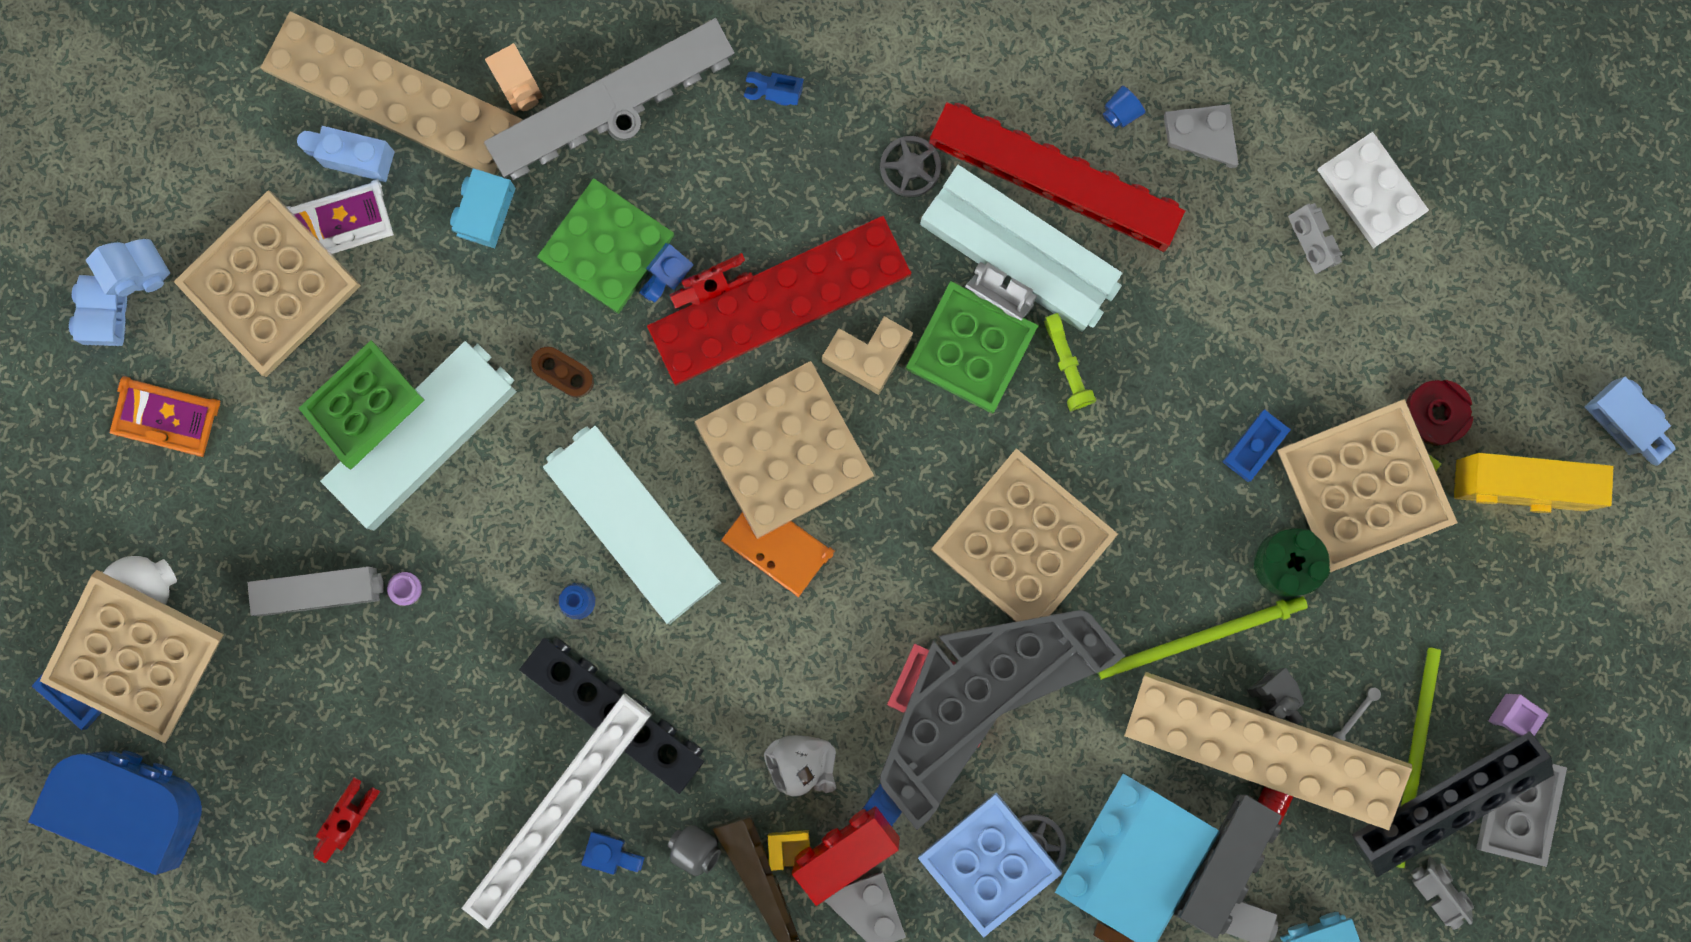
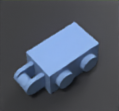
[297,126,395,182]
[1584,376,1675,466]

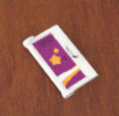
[287,179,394,254]

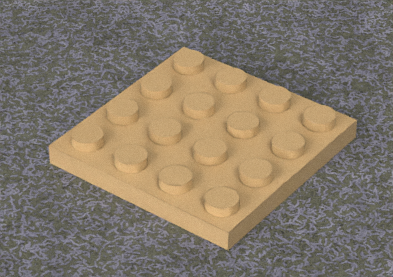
[174,190,361,377]
[694,361,874,539]
[1277,399,1458,572]
[931,448,1118,622]
[40,570,224,743]

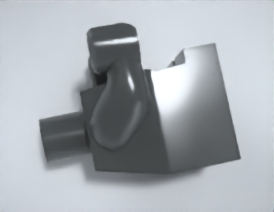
[1247,668,1304,724]

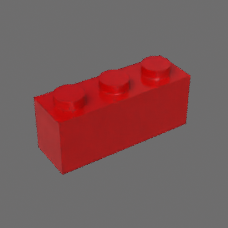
[792,806,900,906]

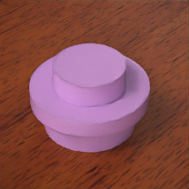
[387,572,422,606]

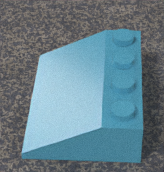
[1055,774,1220,942]

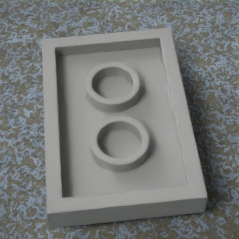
[1476,764,1567,867]

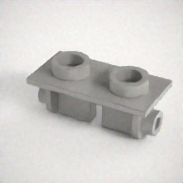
[1288,203,1343,274]
[965,262,1037,321]
[1411,856,1474,930]

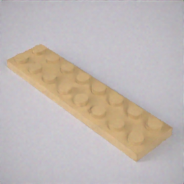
[261,11,523,176]
[1124,672,1412,830]

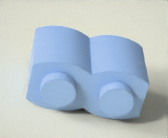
[86,239,170,297]
[69,275,127,346]

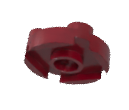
[1406,380,1473,446]

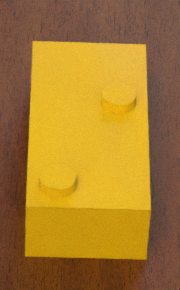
[1454,453,1614,513]

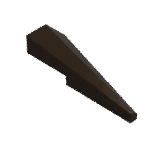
[713,815,800,942]

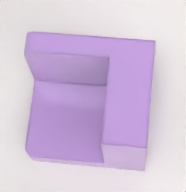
[1488,694,1548,737]

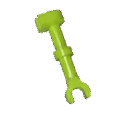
[1044,313,1096,412]

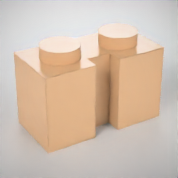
[485,43,543,112]

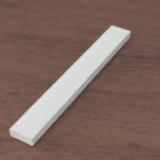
[462,693,652,929]

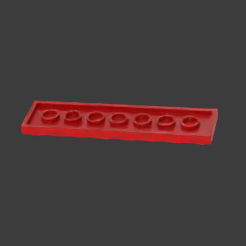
[647,216,911,386]

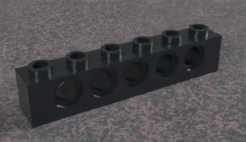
[519,637,706,794]
[1352,731,1554,878]

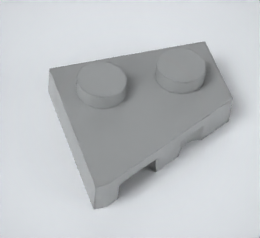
[825,871,906,942]

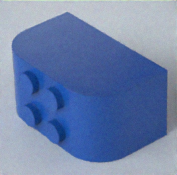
[28,750,202,875]

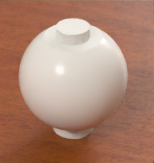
[103,556,177,605]

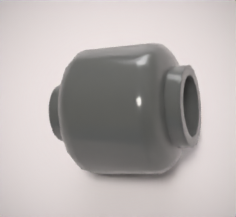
[668,825,721,876]

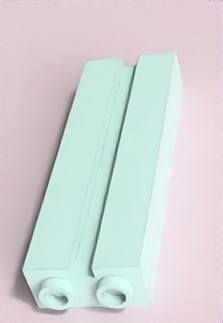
[920,165,1122,332]
[320,341,517,531]
[543,426,721,625]

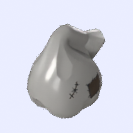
[764,735,836,797]

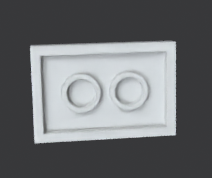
[1317,132,1429,249]

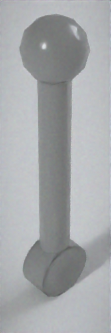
[1332,688,1381,741]

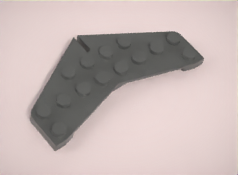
[880,610,1125,830]

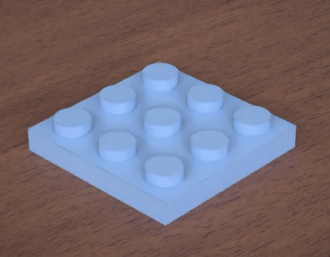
[918,792,1062,938]

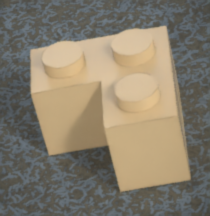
[822,316,913,395]

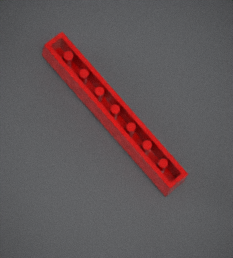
[929,102,1186,252]

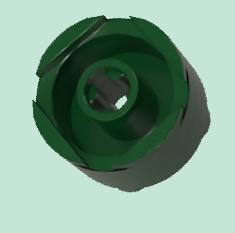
[1254,528,1330,597]

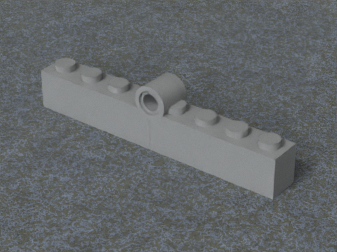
[484,18,734,181]

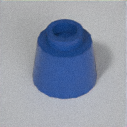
[1103,85,1146,128]
[559,583,595,619]

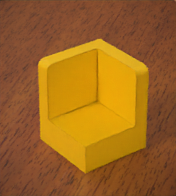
[768,830,810,870]

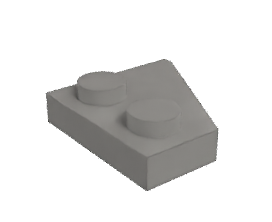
[1164,104,1239,168]

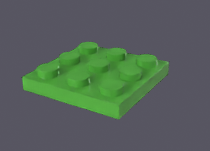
[537,178,674,314]
[905,281,1039,414]
[299,340,425,470]

